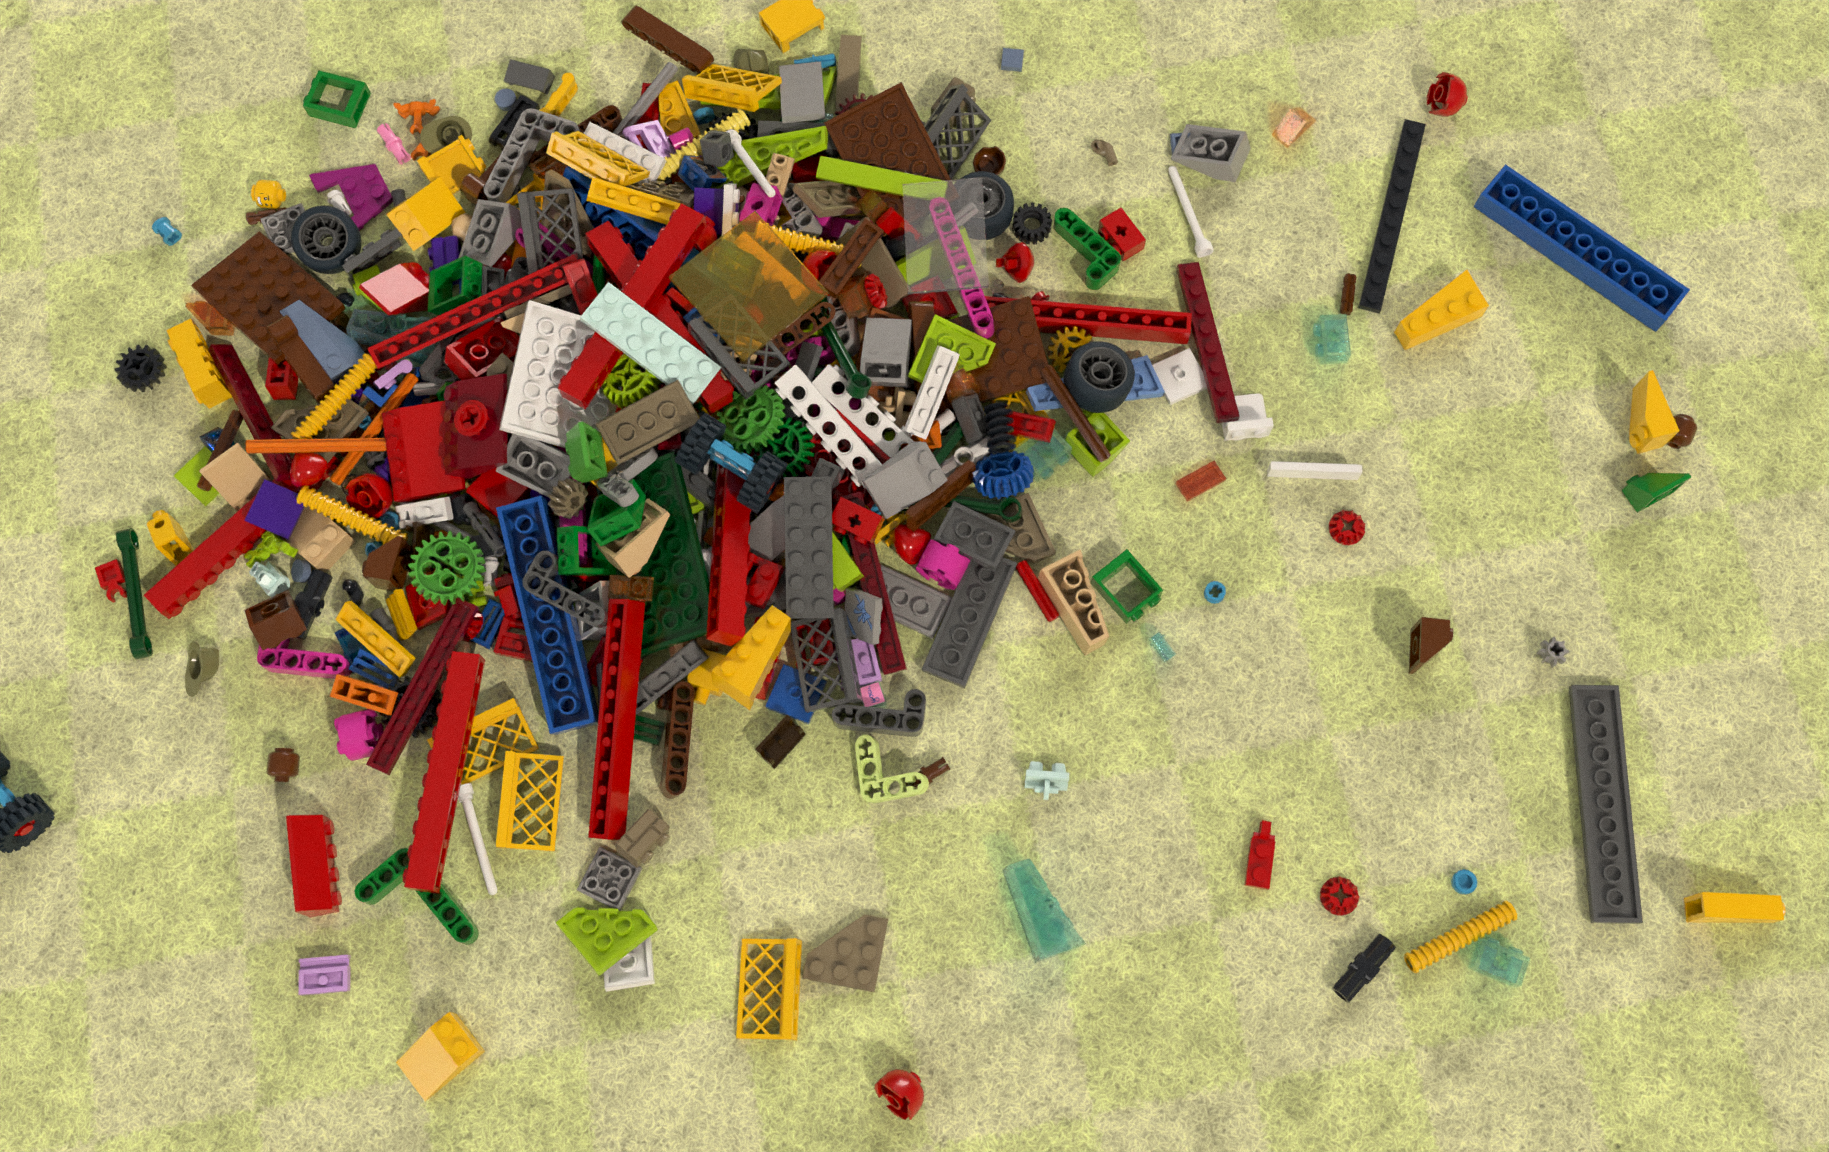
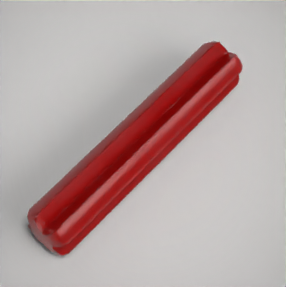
[1016,560,1059,622]

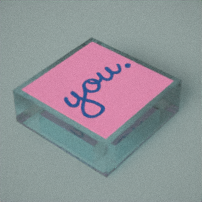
[860,681,887,708]

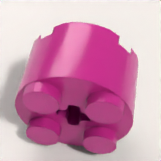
[916,539,970,590]
[334,709,384,761]

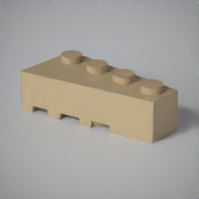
[1037,549,1109,656]

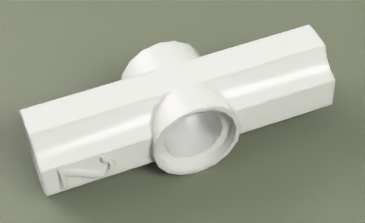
[940,438,991,478]

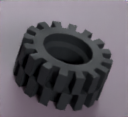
[1012,202,1052,245]

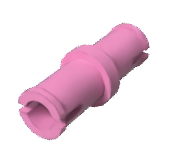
[377,123,411,165]

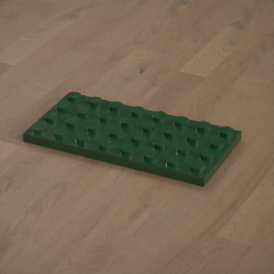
[596,451,710,657]

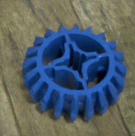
[972,451,1034,499]

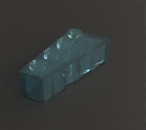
[346,309,441,364]
[1003,858,1086,963]

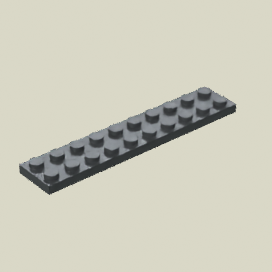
[1569,685,1643,924]

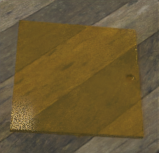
[669,211,829,362]

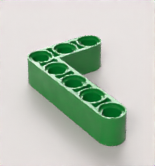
[354,848,479,945]

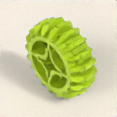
[602,354,663,409]

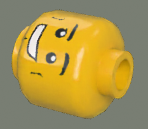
[251,180,286,209]

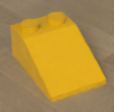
[386,176,466,251]
[1629,370,1679,454]
[396,1012,485,1101]

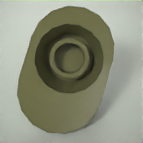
[733,48,769,74]
[420,116,472,154]
[185,641,219,697]

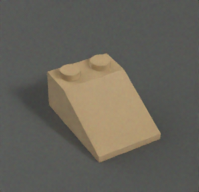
[199,443,272,511]
[595,499,670,578]
[280,506,355,573]

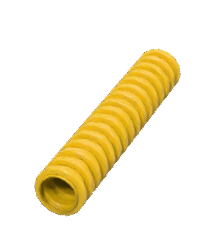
[753,221,861,268]
[290,353,377,439]
[296,485,408,545]
[1404,900,1517,973]

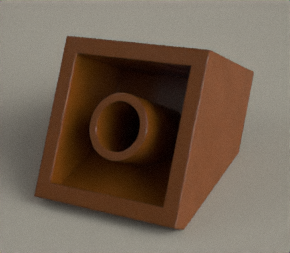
[362,536,412,591]
[244,590,307,650]
[1409,617,1453,674]

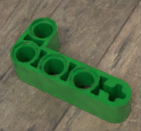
[1053,208,1121,290]

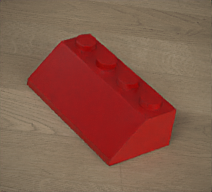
[286,815,342,918]

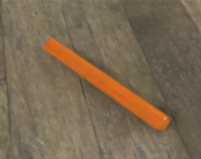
[330,372,418,485]
[245,438,387,454]

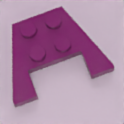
[309,164,393,231]

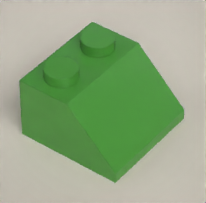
[565,421,608,483]

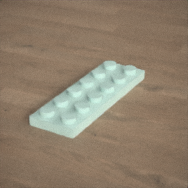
[580,282,721,405]

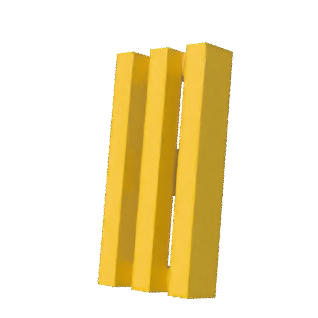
[386,589,417,641]

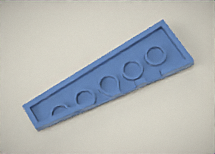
[1026,355,1165,411]

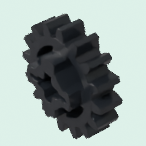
[115,345,167,392]

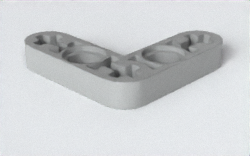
[597,447,658,507]

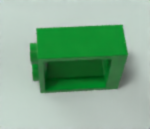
[303,70,371,129]
[428,256,482,316]
[587,479,646,547]
[557,526,616,576]
[1090,549,1163,624]

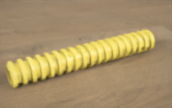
[656,109,750,182]

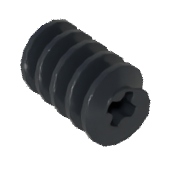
[984,402,1016,453]

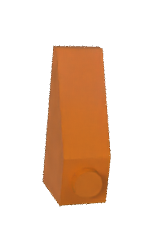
[330,674,398,715]

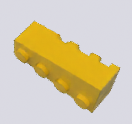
[1394,270,1489,350]
[166,318,232,409]
[712,605,791,710]

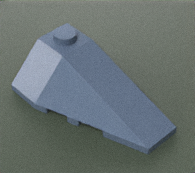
[280,300,365,384]

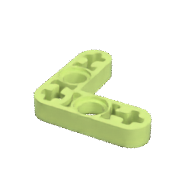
[855,735,929,803]

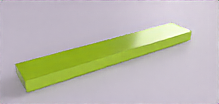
[816,156,949,202]

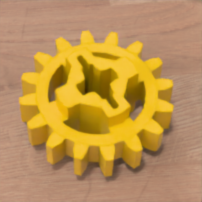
[1048,326,1092,372]

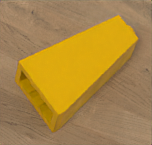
[1684,892,1786,923]

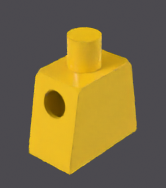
[146,510,194,566]
[687,648,725,705]

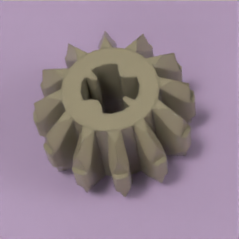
[548,478,589,519]

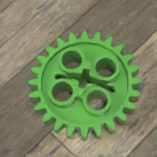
[717,385,786,454]
[408,531,486,605]

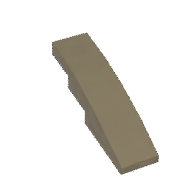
[835,35,862,117]

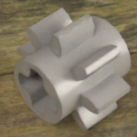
[1537,637,1570,668]

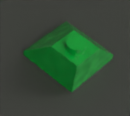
[1622,473,1691,513]

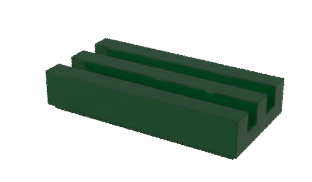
[634,715,666,746]

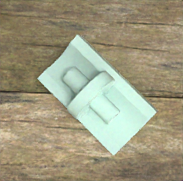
[249,561,290,597]
[1025,761,1069,800]

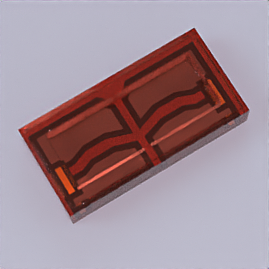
[1175,460,1226,502]

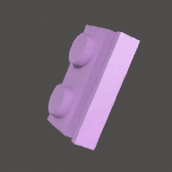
[298,955,351,996]

